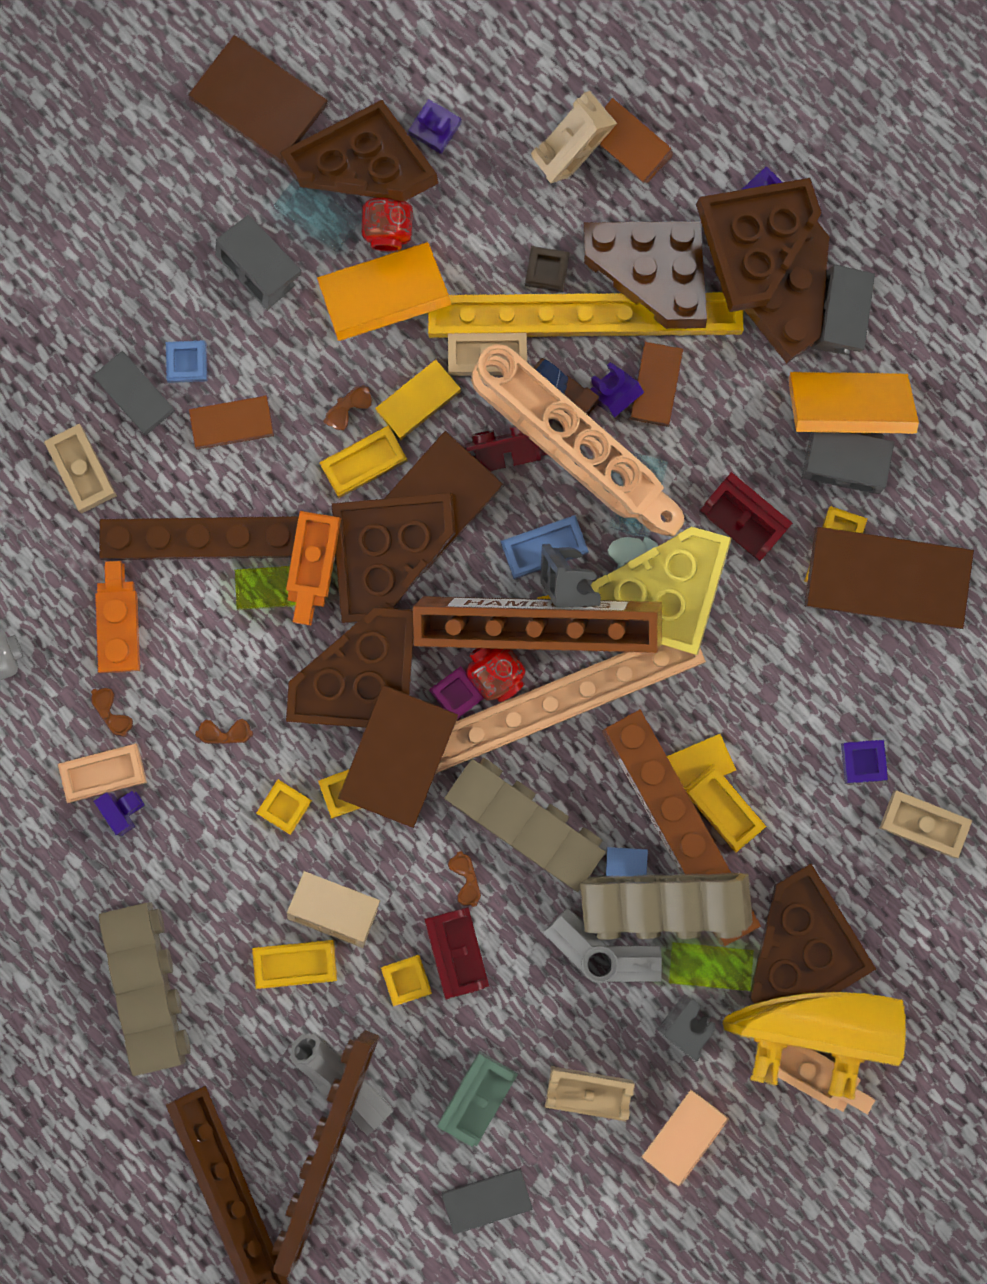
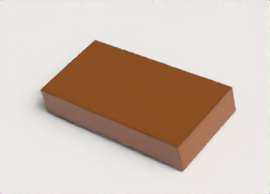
[630,341,684,427]
[189,395,274,450]

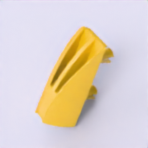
[723,992,906,1100]

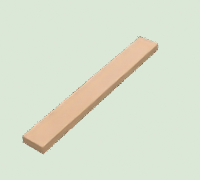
[435,645,706,774]

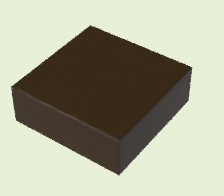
[525,246,570,292]

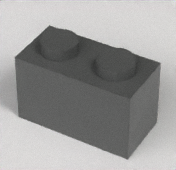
[801,432,895,495]

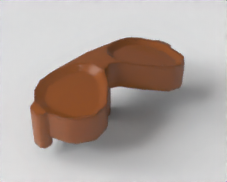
[323,385,372,430]
[91,688,133,738]
[195,719,253,744]
[448,851,481,907]

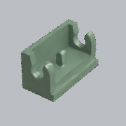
[437,1051,518,1147]

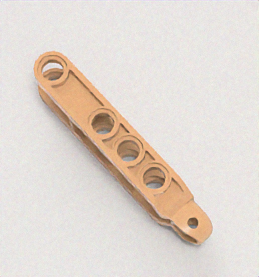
[471,344,684,537]

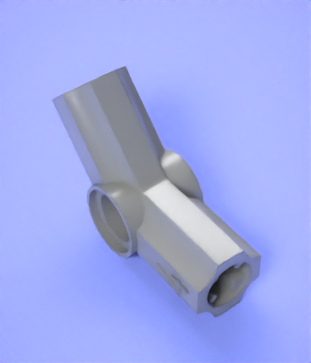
[543,908,662,983]
[289,1033,393,1136]

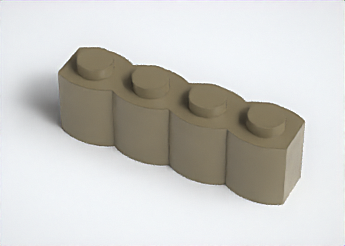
[444,757,606,892]
[580,873,753,940]
[99,902,191,1076]

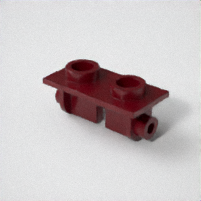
[464,425,548,471]

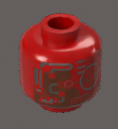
[361,197,413,252]
[466,648,526,703]

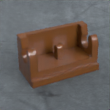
[599,98,673,184]

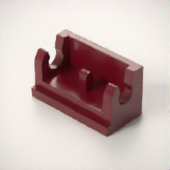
[699,472,793,562]
[424,907,489,1000]

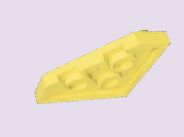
[591,527,732,655]

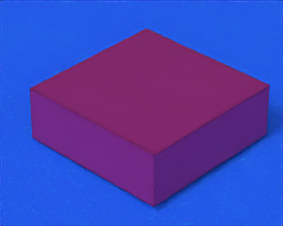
[429,666,484,719]

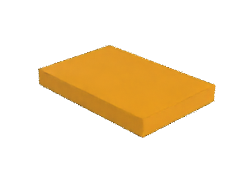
[317,242,451,341]
[789,372,919,434]

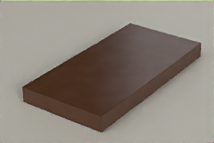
[804,527,974,629]

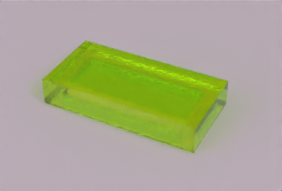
[235,566,296,610]
[668,942,754,991]

